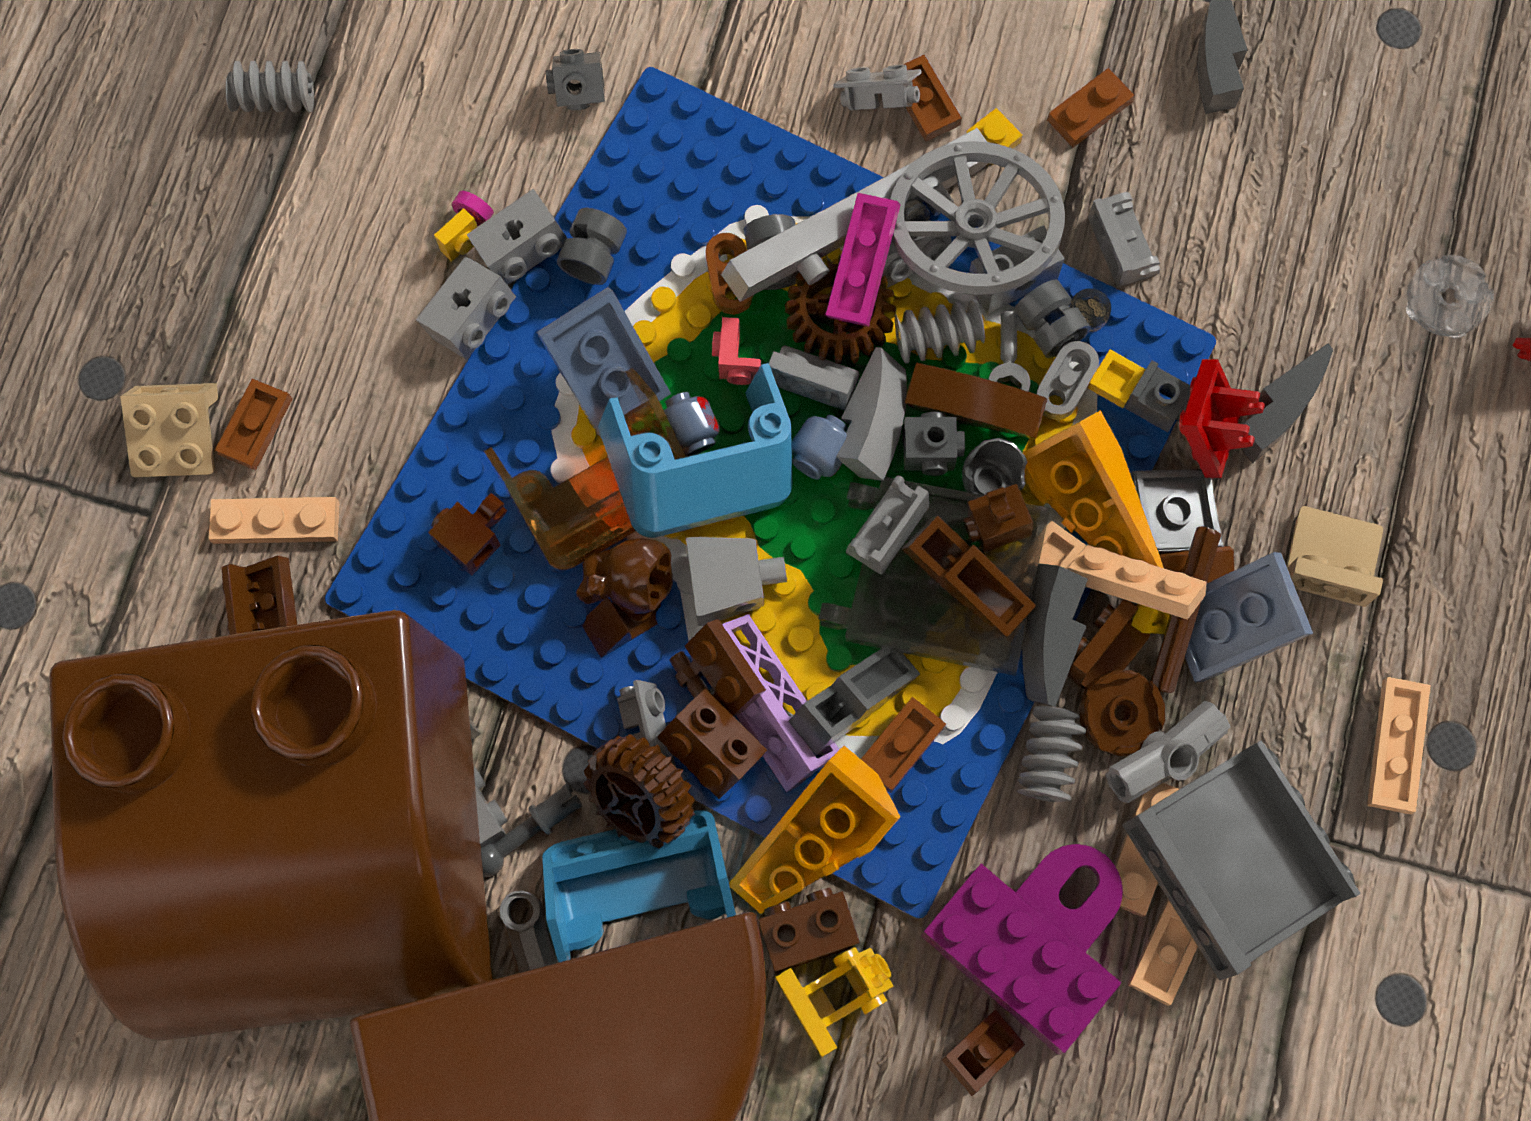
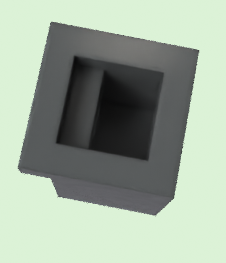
[1125,360,1190,432]

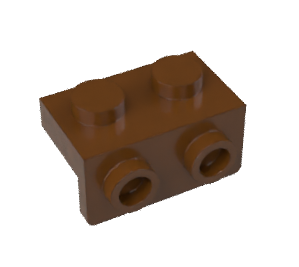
[221,555,297,635]
[1067,599,1150,689]

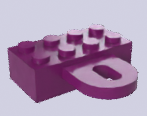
[920,844,1123,1055]

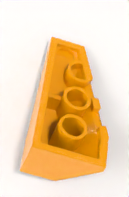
[1022,410,1164,568]

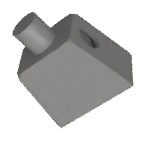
[686,537,787,626]

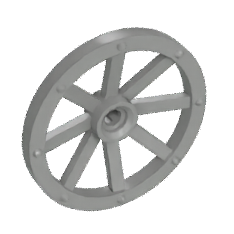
[890,141,1065,295]

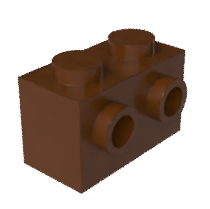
[657,689,767,799]
[758,887,860,974]

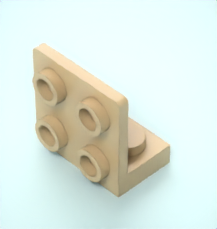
[120,383,218,477]
[1286,506,1383,607]

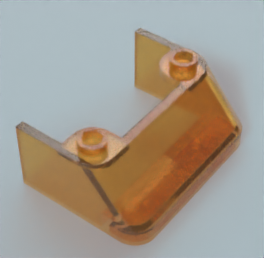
[484,367,686,570]

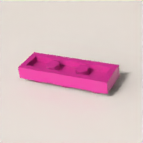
[826,193,901,327]

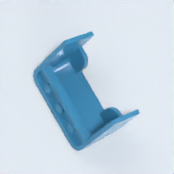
[598,363,792,538]
[542,810,736,963]

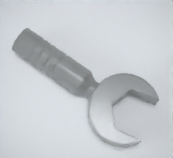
[989,311,1030,392]

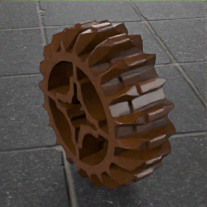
[785,255,897,364]
[583,734,695,849]

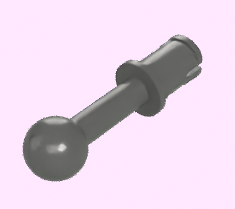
[481,784,583,877]

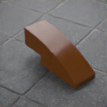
[905,363,1047,439]
[902,516,1036,637]

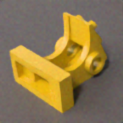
[775,946,894,1058]

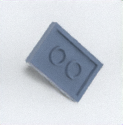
[536,287,671,437]
[1185,552,1313,683]

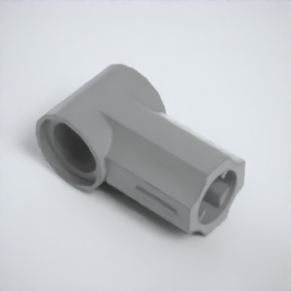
[500,890,558,973]

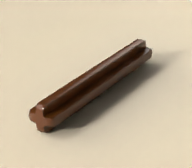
[1151,526,1221,693]

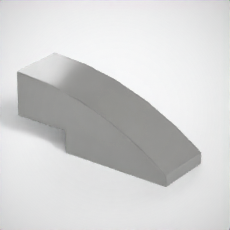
[836,347,907,480]

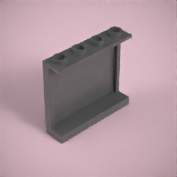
[1122,740,1361,980]

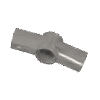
[1106,701,1231,803]

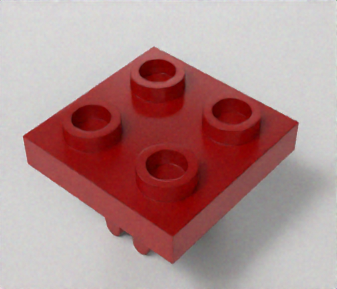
[1179,359,1265,478]

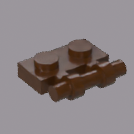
[669,619,766,720]

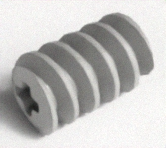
[226,61,314,112]
[894,299,985,364]
[1016,706,1086,802]

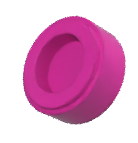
[452,191,494,226]

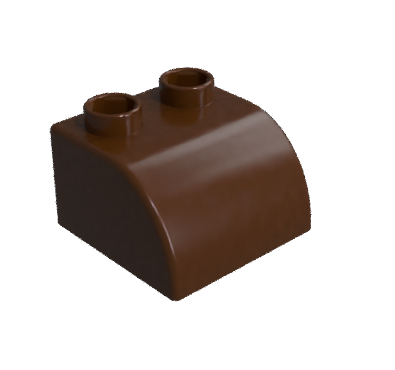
[49,610,492,1041]
[350,912,766,1121]

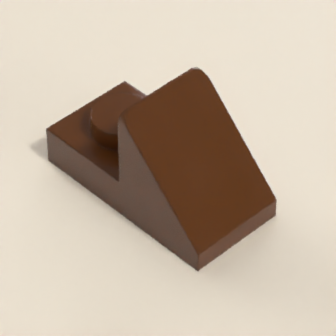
[582,597,661,658]
[941,1010,1025,1096]

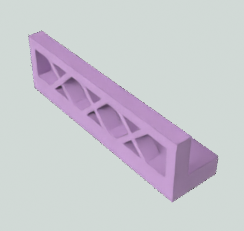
[722,614,839,792]

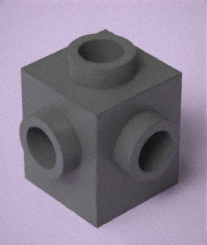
[546,49,605,110]
[903,412,965,476]

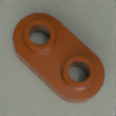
[706,233,754,314]

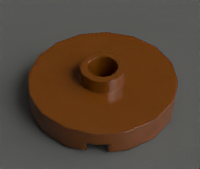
[1079,670,1165,756]

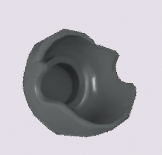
[962,438,1027,500]

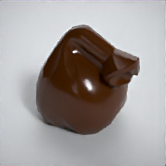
[576,538,673,614]

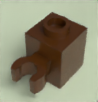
[963,484,1033,553]
[428,493,507,575]

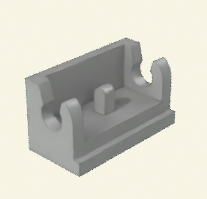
[1088,192,1160,288]
[846,476,929,575]

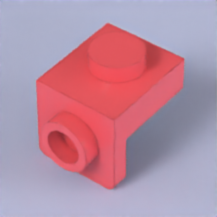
[712,317,761,385]

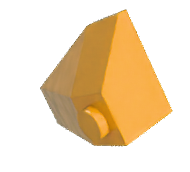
[729,745,901,914]

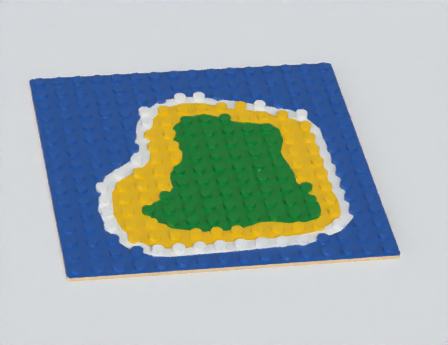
[325,67,1216,919]

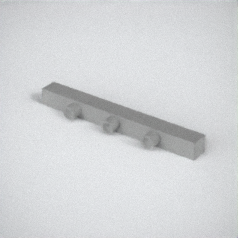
[721,128,988,302]

